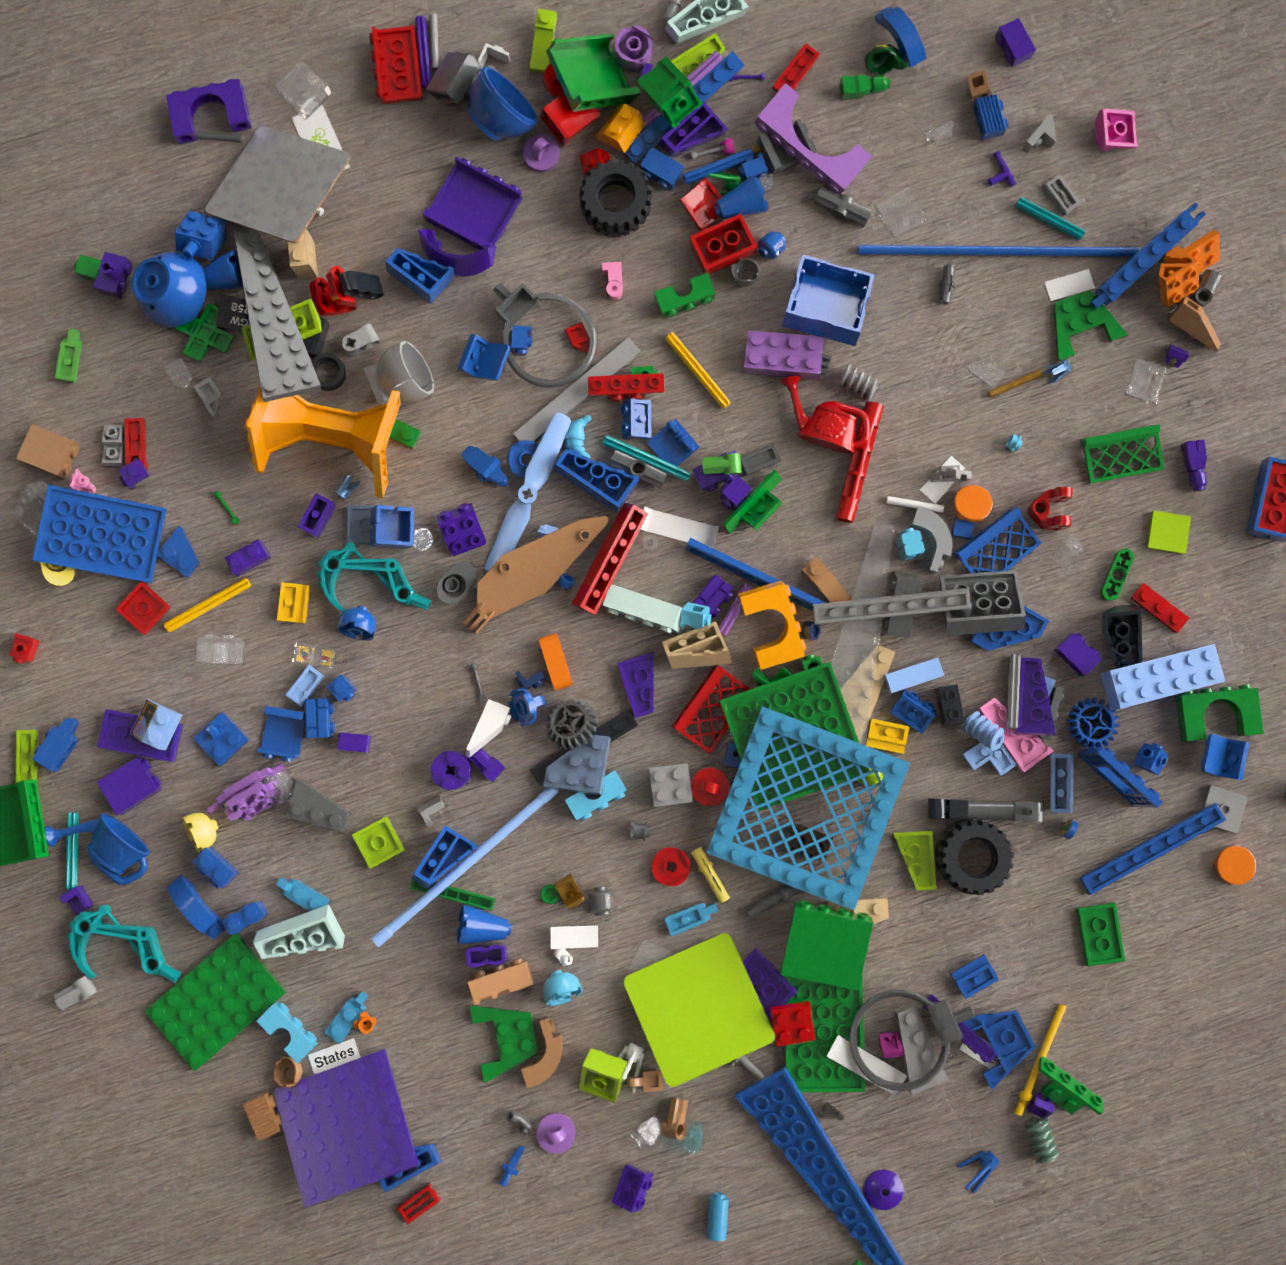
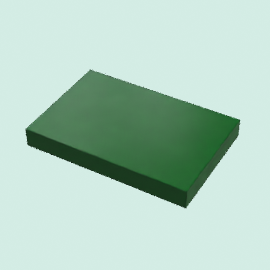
[1076,902,1126,967]

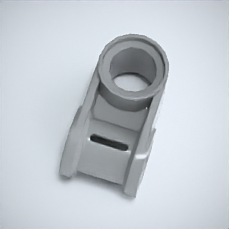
[342,324,380,356]

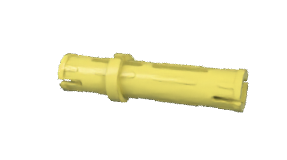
[691,847,730,904]

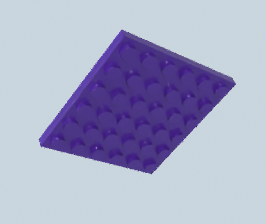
[273,1049,419,1207]

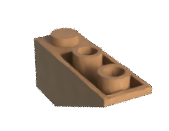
[1169,296,1221,352]

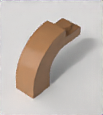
[521,1016,563,1089]

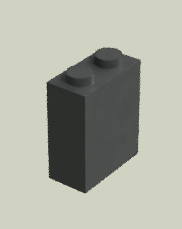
[425,52,481,104]

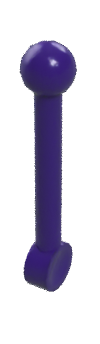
[729,73,766,82]

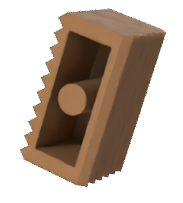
[243,1092,283,1141]

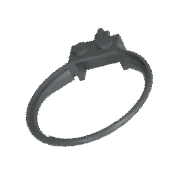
[493,283,597,387]
[849,990,975,1091]

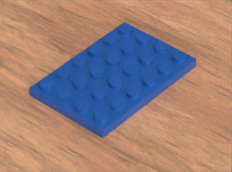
[32,485,167,583]

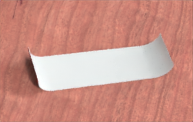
[641,506,719,548]
[826,1036,907,1097]

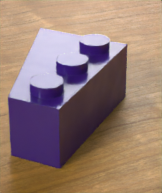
[659,101,728,158]

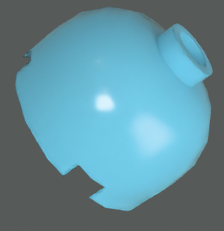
[543,970,583,1006]

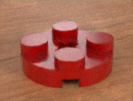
[652,847,690,886]

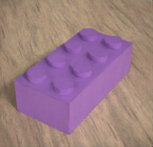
[744,330,824,380]

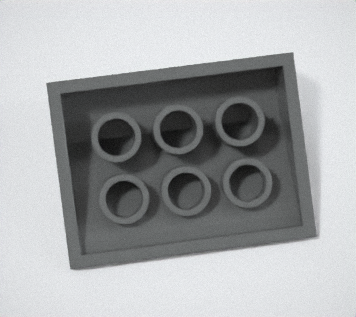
[940,570,1026,636]

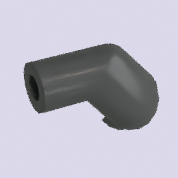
[507,1112,532,1135]

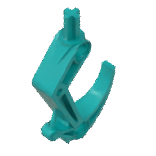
[317,542,432,612]
[67,904,181,983]

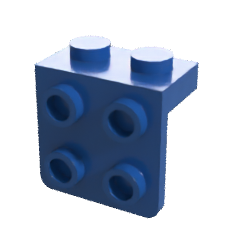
[458,334,510,381]
[1201,733,1250,781]

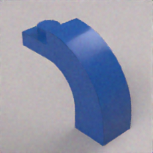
[875,7,927,67]
[167,874,225,940]

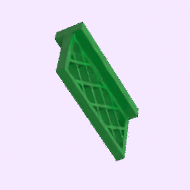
[1080,424,1165,484]

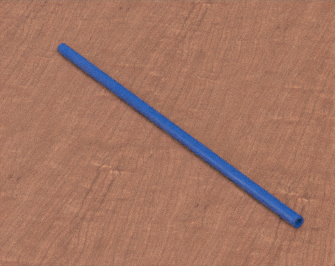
[858,245,1175,257]

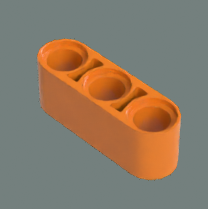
[538,633,573,691]

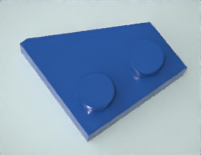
[157,526,200,578]

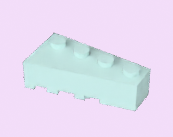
[665,0,748,44]
[253,904,345,959]

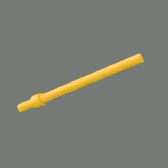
[1014,1003,1066,1116]

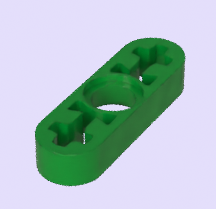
[1100,549,1134,601]

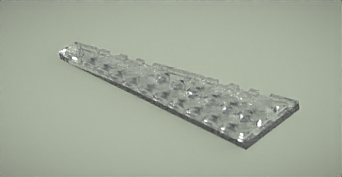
[832,523,894,745]

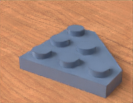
[543,735,611,795]

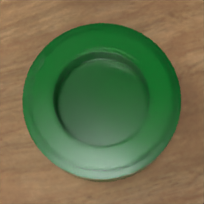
[540,884,560,904]

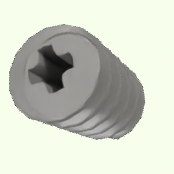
[840,363,881,402]

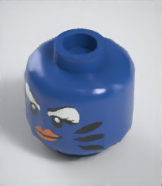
[758,231,786,260]

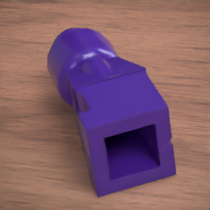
[1181,439,1207,492]

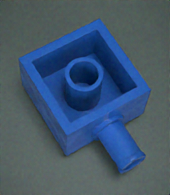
[175,211,226,261]

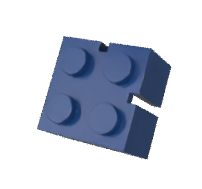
[370,505,414,549]

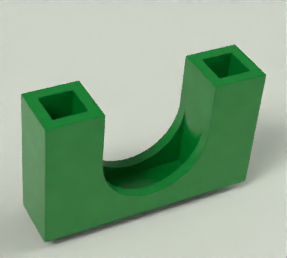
[1175,685,1264,742]

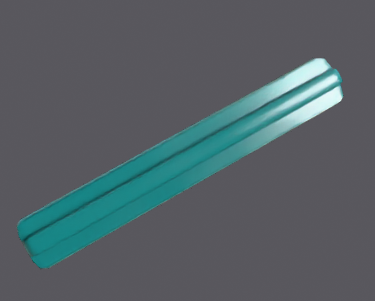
[1016,197,1085,240]
[65,812,79,890]

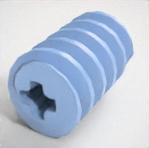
[961,711,1004,751]

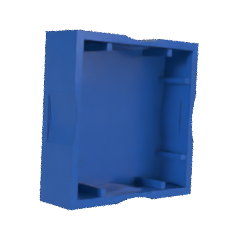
[782,254,875,346]

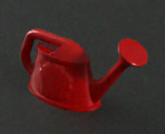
[780,375,870,454]

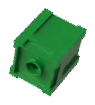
[637,56,703,128]

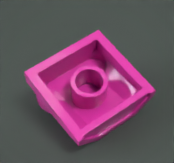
[1095,109,1138,151]

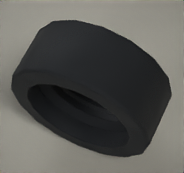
[311,353,347,391]

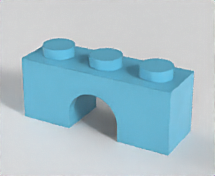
[565,771,627,821]
[257,1002,318,1064]

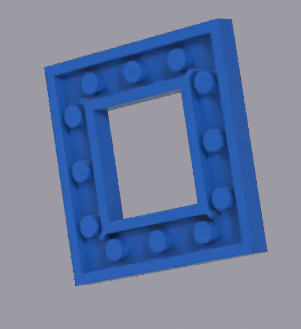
[1077,747,1163,808]

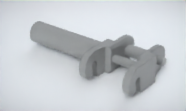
[730,1056,765,1080]

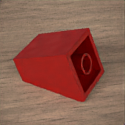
[540,93,600,147]

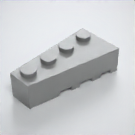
[894,1003,948,1095]

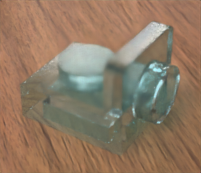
[682,1122,703,1153]

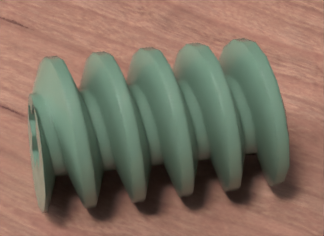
[1025,1118,1059,1164]

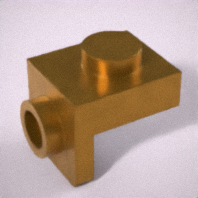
[554,874,585,909]

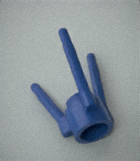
[957,1150,1000,1193]

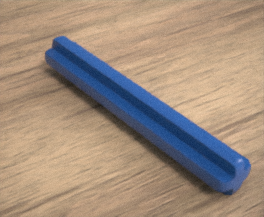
[683,148,754,184]

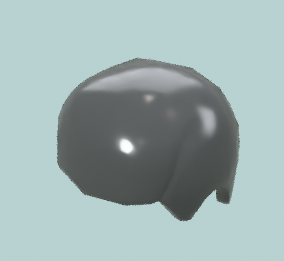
[731,259,760,287]

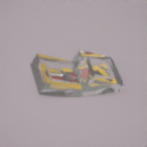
[292,643,337,669]

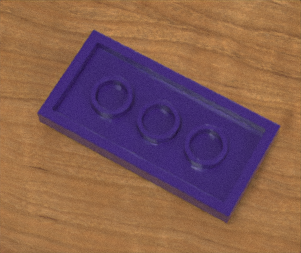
[97,709,183,762]

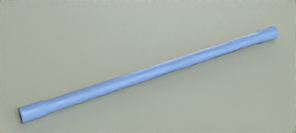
[371,788,559,947]

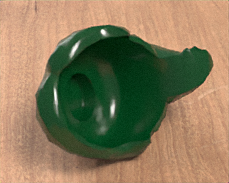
[865,44,908,75]

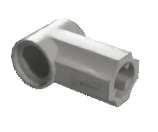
[54,975,98,1010]

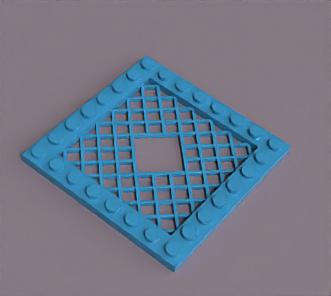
[707,706,910,910]

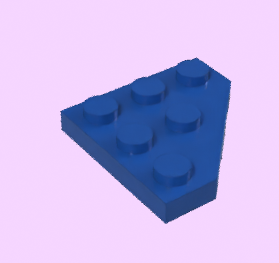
[970,606,1049,651]

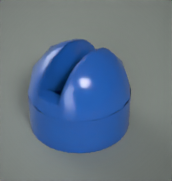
[558,574,575,590]

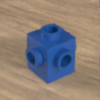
[1134,743,1169,776]

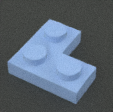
[962,742,1017,776]

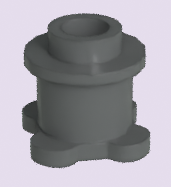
[630,820,651,841]

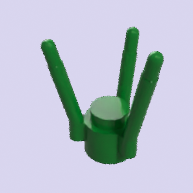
[708,172,740,195]

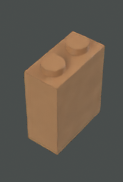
[16,424,80,479]

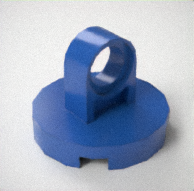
[508,688,546,727]

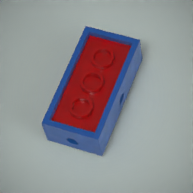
[1245,457,1286,543]

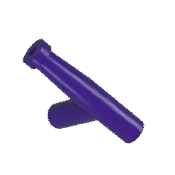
[988,151,1017,187]

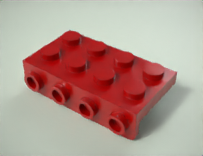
[369,25,423,105]

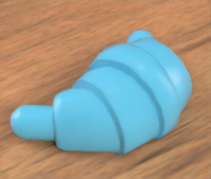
[564,415,591,459]

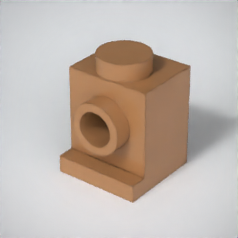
[967,70,992,101]

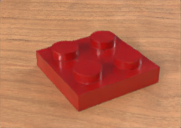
[115,581,171,635]
[770,1001,815,1047]

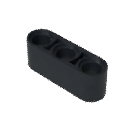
[339,271,384,300]

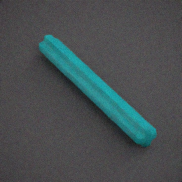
[603,435,691,481]

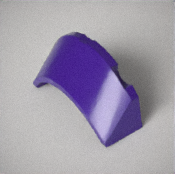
[418,229,496,277]

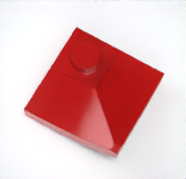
[679,178,722,231]

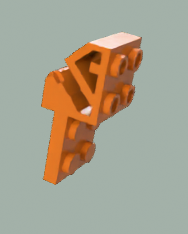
[1159,229,1220,308]

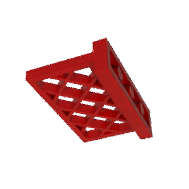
[671,665,751,754]

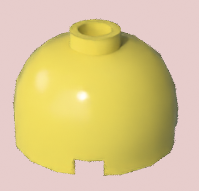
[182,813,218,853]

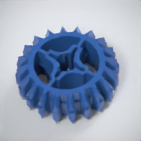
[1066,697,1120,748]

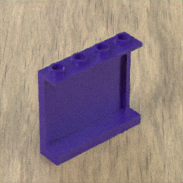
[423,157,523,250]

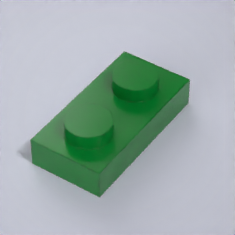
[389,419,421,449]

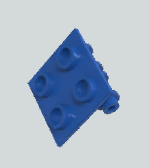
[647,419,700,466]

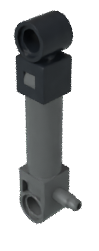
[928,798,1044,822]

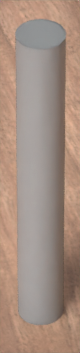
[429,14,439,70]

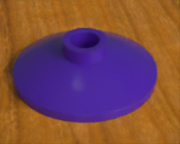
[864,1169,904,1210]

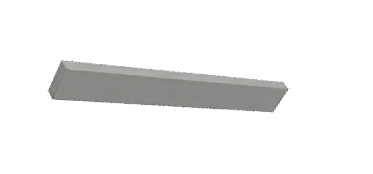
[513,337,641,442]
[813,588,971,624]

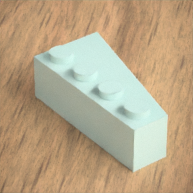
[603,584,684,635]

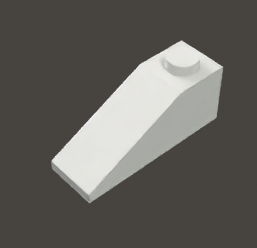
[466,699,512,757]

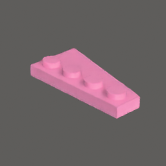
[978,698,1053,773]

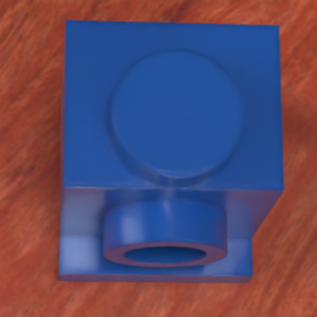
[738,153,768,181]
[511,325,533,356]
[723,740,741,768]

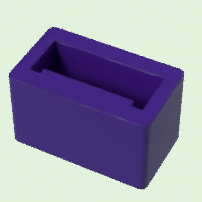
[337,732,371,753]

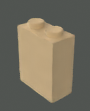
[288,229,318,280]

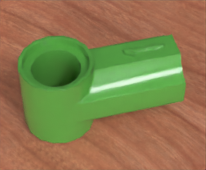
[702,453,741,475]

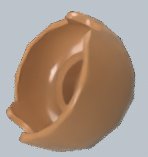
[273,1057,303,1088]

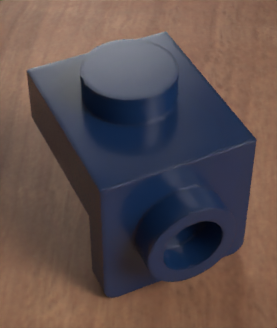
[515,671,546,690]

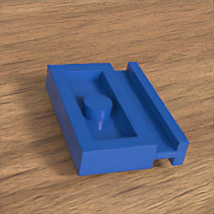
[950,954,999,999]

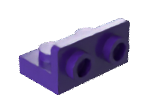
[612,1164,653,1213]

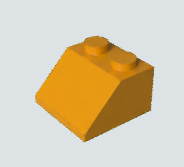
[595,104,646,153]

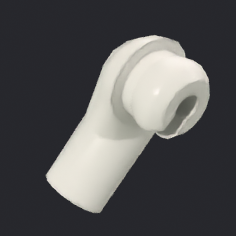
[554,948,573,966]

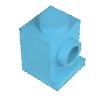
[680,602,711,629]

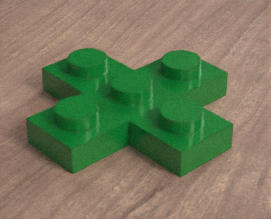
[174,303,235,362]

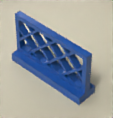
[953,507,1042,574]

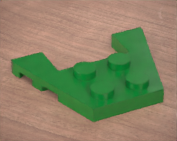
[1053,290,1128,362]
[470,1005,539,1083]

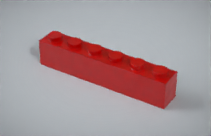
[571,503,648,615]

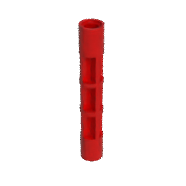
[835,401,884,523]

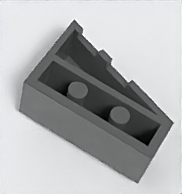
[883,571,920,638]

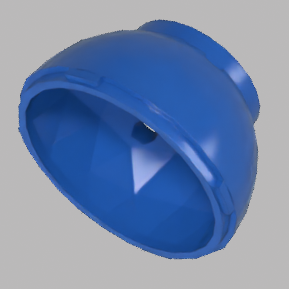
[467,67,538,141]
[131,252,206,328]

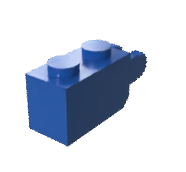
[32,718,79,772]

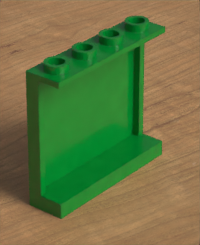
[546,34,641,112]
[0,779,49,866]
[780,901,873,991]

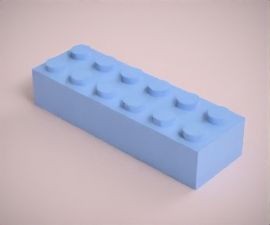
[1100,644,1225,711]

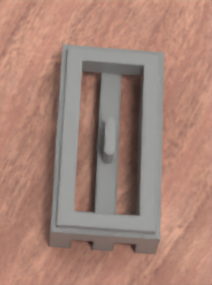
[1043,174,1081,216]

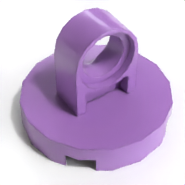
[523,134,560,172]
[536,1112,576,1154]

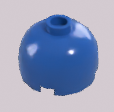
[336,606,376,641]

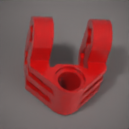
[309,266,357,316]
[1027,487,1073,531]

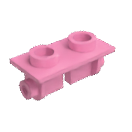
[69,469,96,494]

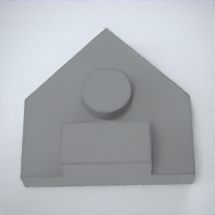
[930,465,972,482]

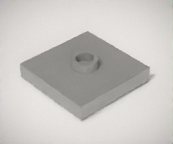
[1202,785,1248,834]

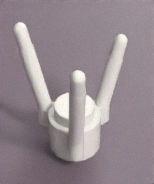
[618,1042,645,1093]

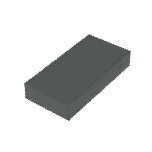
[741,443,781,476]

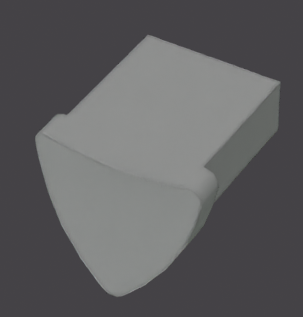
[418,795,444,827]

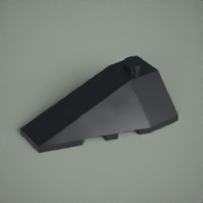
[1102,604,1143,669]

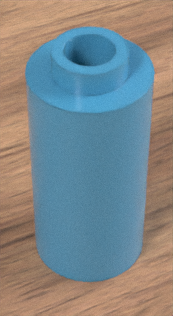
[706,1192,729,1241]

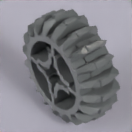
[545,698,598,750]

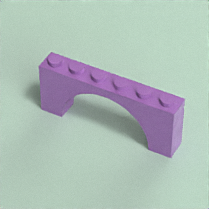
[755,83,872,195]

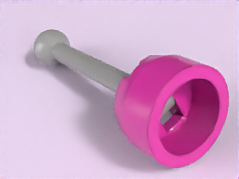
[689,138,735,159]

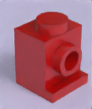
[9,633,40,664]

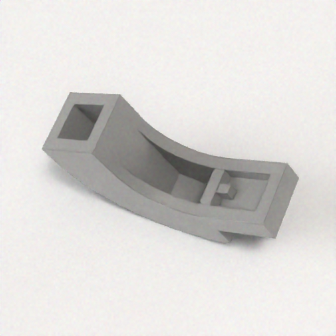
[909,506,952,574]

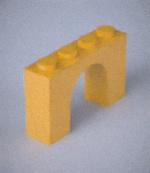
[737,580,806,670]

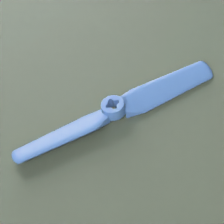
[484,413,571,572]

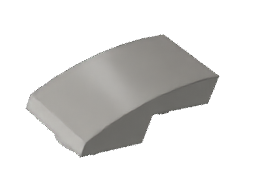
[102,425,125,466]

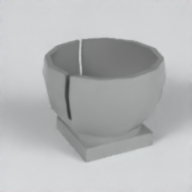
[364,341,434,404]

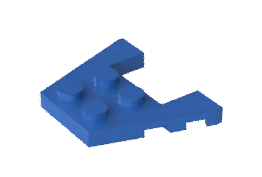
[964,1010,1036,1089]

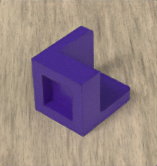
[59,885,94,915]

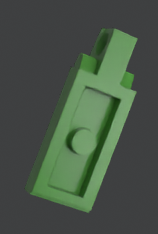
[55,329,82,383]

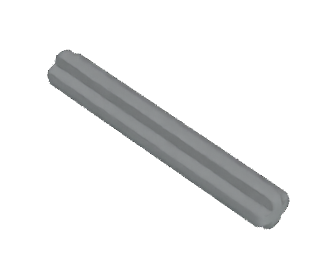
[1006,654,1021,729]

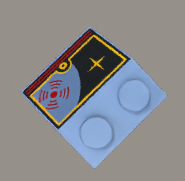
[130,699,182,750]

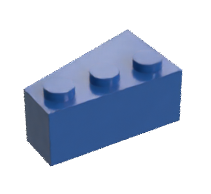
[411,825,478,889]
[379,1144,443,1192]

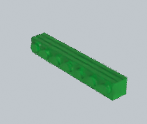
[409,880,496,911]

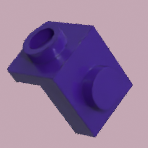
[119,458,150,489]

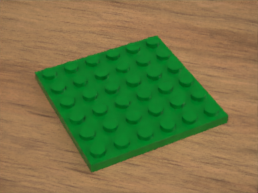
[720,662,869,811]

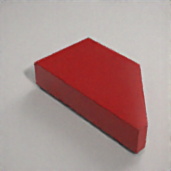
[565,322,596,356]

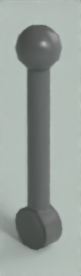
[470,663,486,702]

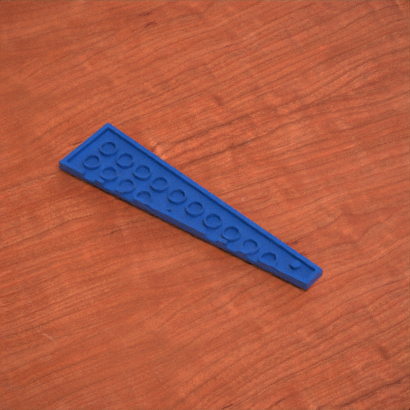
[734,1067,905,1265]

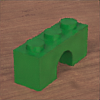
[654,273,715,318]

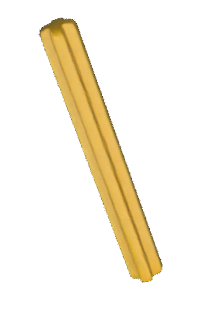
[665,332,730,409]
[164,578,251,632]

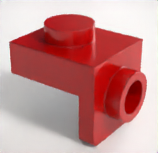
[580,148,611,175]

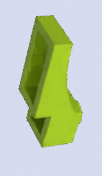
[529,9,557,74]

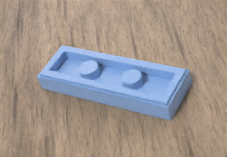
[884,658,944,693]

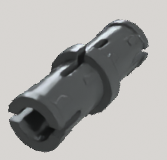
[939,264,956,304]

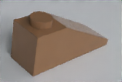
[800,557,852,603]

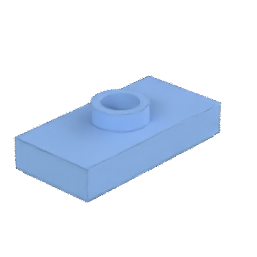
[286,665,325,707]

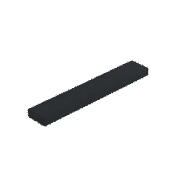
[530,709,638,786]

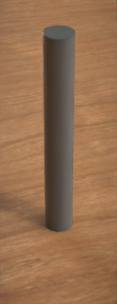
[195,131,243,142]

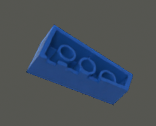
[554,449,640,513]

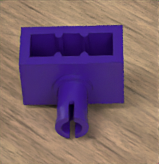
[94,252,132,298]

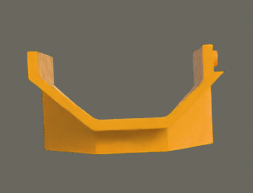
[245,387,400,498]

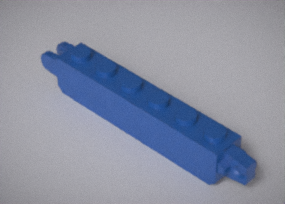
[1090,202,1206,309]

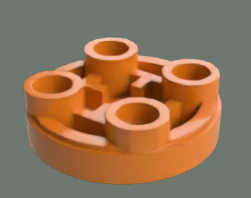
[953,485,993,522]
[1214,846,1256,885]

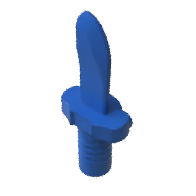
[499,1146,525,1187]

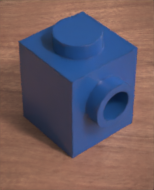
[327,674,357,702]

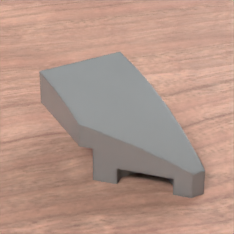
[194,377,221,417]

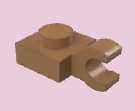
[627,1070,663,1092]

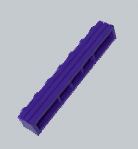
[923,993,997,1063]

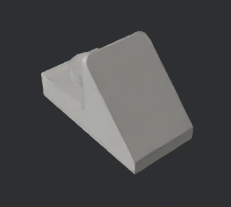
[1023,114,1056,153]

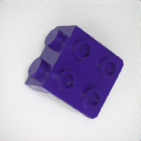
[436,503,486,556]

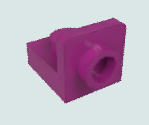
[879,1032,903,1058]

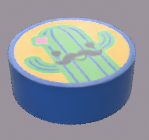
[1061,819,1078,839]

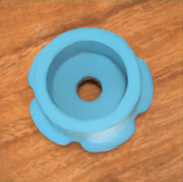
[1005,434,1023,452]

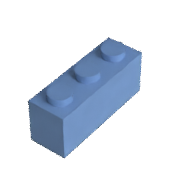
[1051,753,1074,813]

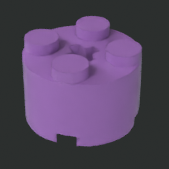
[615,26,652,72]

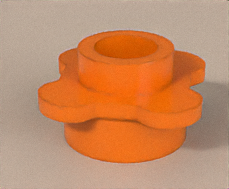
[353,1011,377,1034]

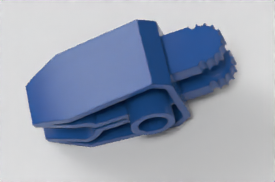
[462,446,508,487]

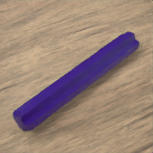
[415,15,431,89]

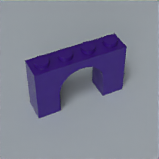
[166,79,252,145]

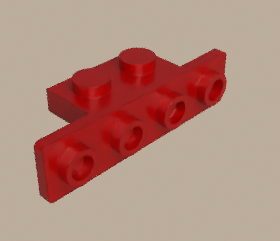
[588,373,664,402]

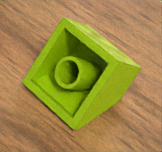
[579,1048,627,1103]

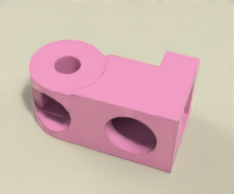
[602,262,623,300]

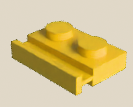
[277,582,310,624]
[865,719,909,754]

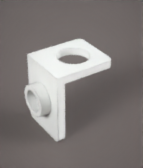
[477,43,510,70]

